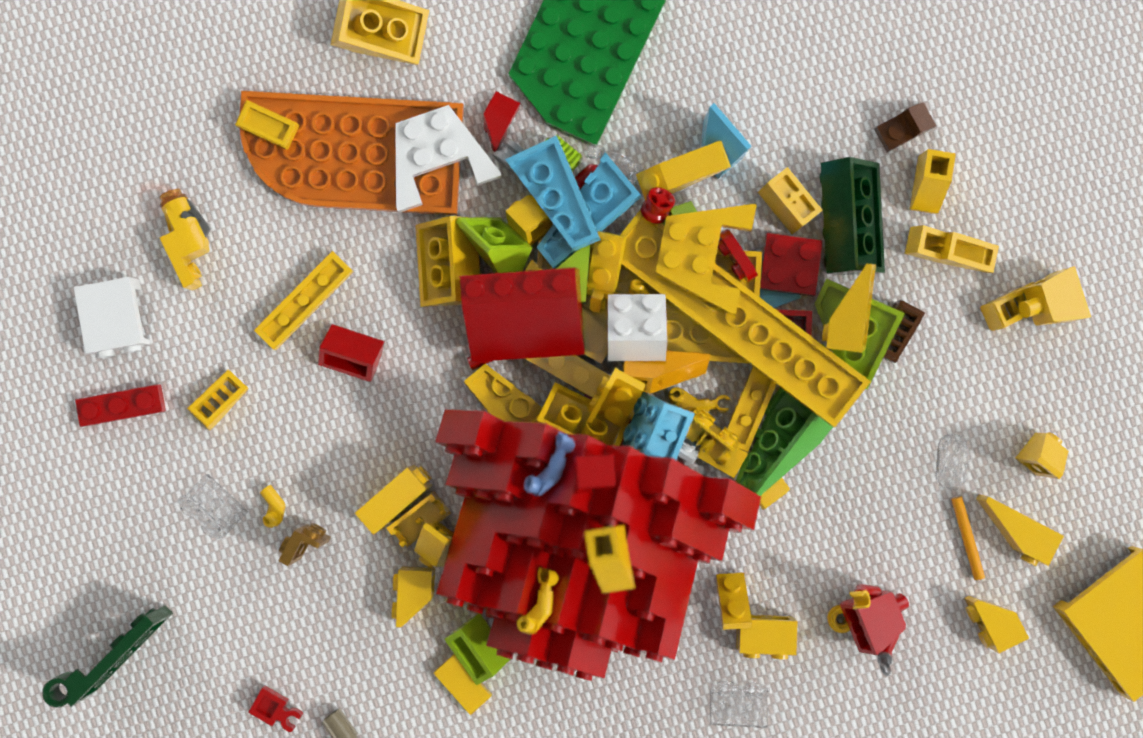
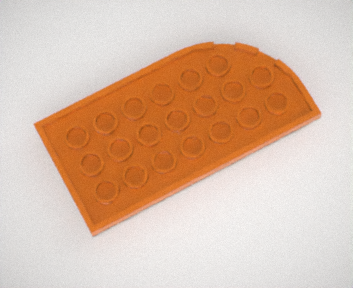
[239,91,464,215]

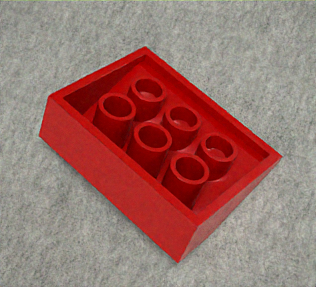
[460,268,585,362]

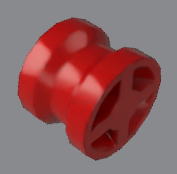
[640,187,675,224]

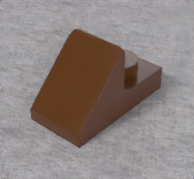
[874,102,936,153]

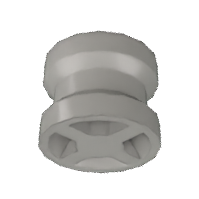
[493,138,524,173]

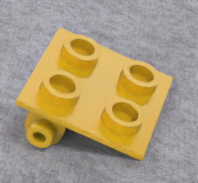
[686,409,740,465]

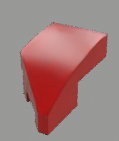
[483,91,521,152]

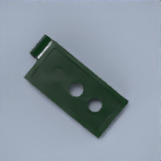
[42,605,173,708]

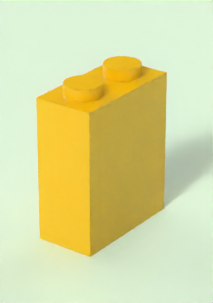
[355,465,433,535]

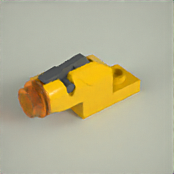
[159,189,211,291]

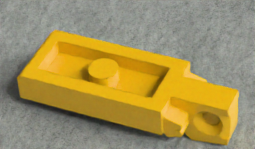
[587,231,626,313]

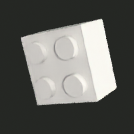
[608,294,667,361]

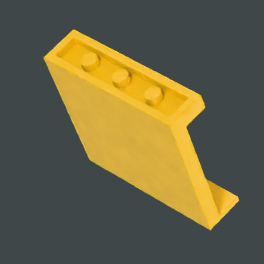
[1052,546,1143,702]

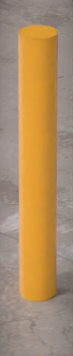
[951,496,985,580]

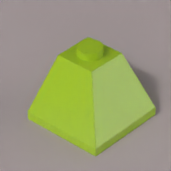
[456,217,533,273]

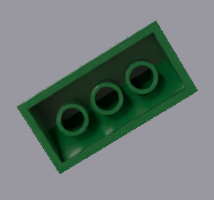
[820,157,885,275]

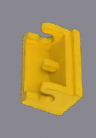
[757,167,823,235]
[386,491,451,547]

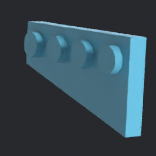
[505,136,601,251]
[537,152,642,269]

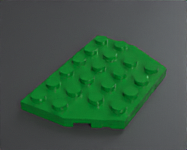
[508,0,666,148]

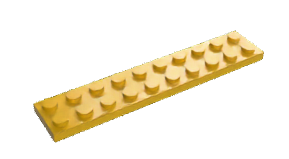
[620,210,871,428]

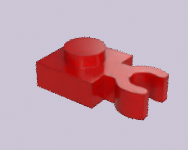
[248,685,303,732]

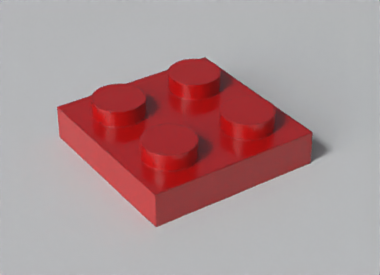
[760,233,823,297]

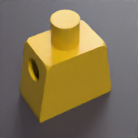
[1018,266,1091,326]

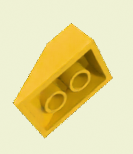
[330,0,429,65]
[822,264,876,352]

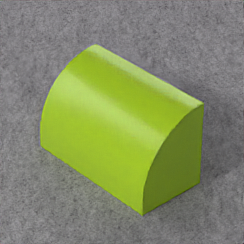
[444,614,511,685]

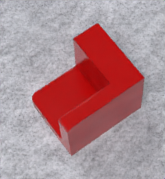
[574,455,616,493]

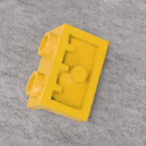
[587,368,646,428]

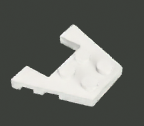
[396,105,502,213]

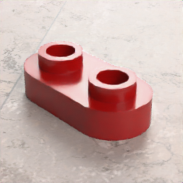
[718,229,758,282]

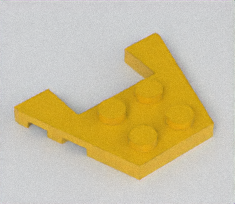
[656,204,757,316]

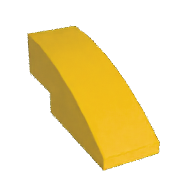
[904,225,999,273]

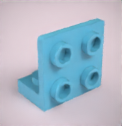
[623,392,694,460]

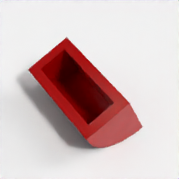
[318,324,385,382]

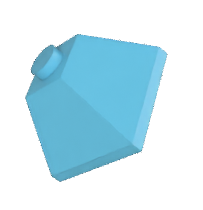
[701,103,752,179]

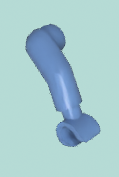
[524,432,575,495]

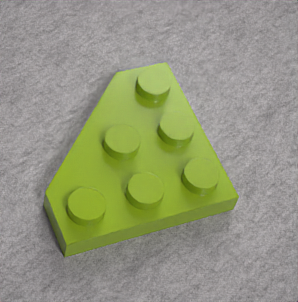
[814,278,905,390]

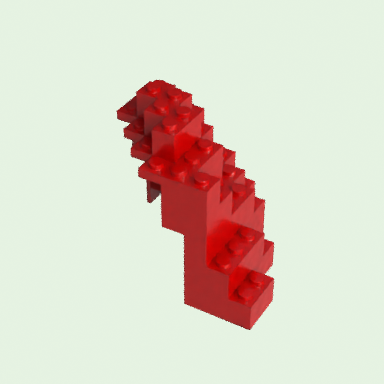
[435,409,761,681]

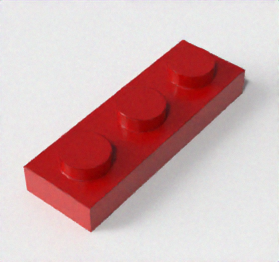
[75,384,166,427]

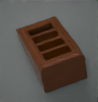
[884,300,925,363]

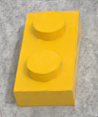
[716,572,752,630]

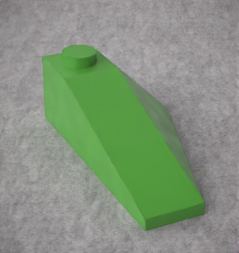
[735,387,833,496]

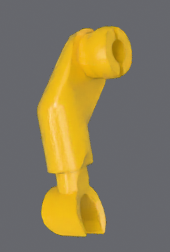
[668,387,730,413]
[517,568,558,634]

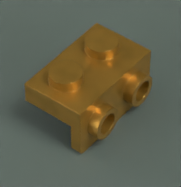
[278,523,331,566]

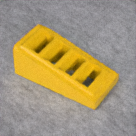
[980,282,1034,331]
[187,369,249,431]

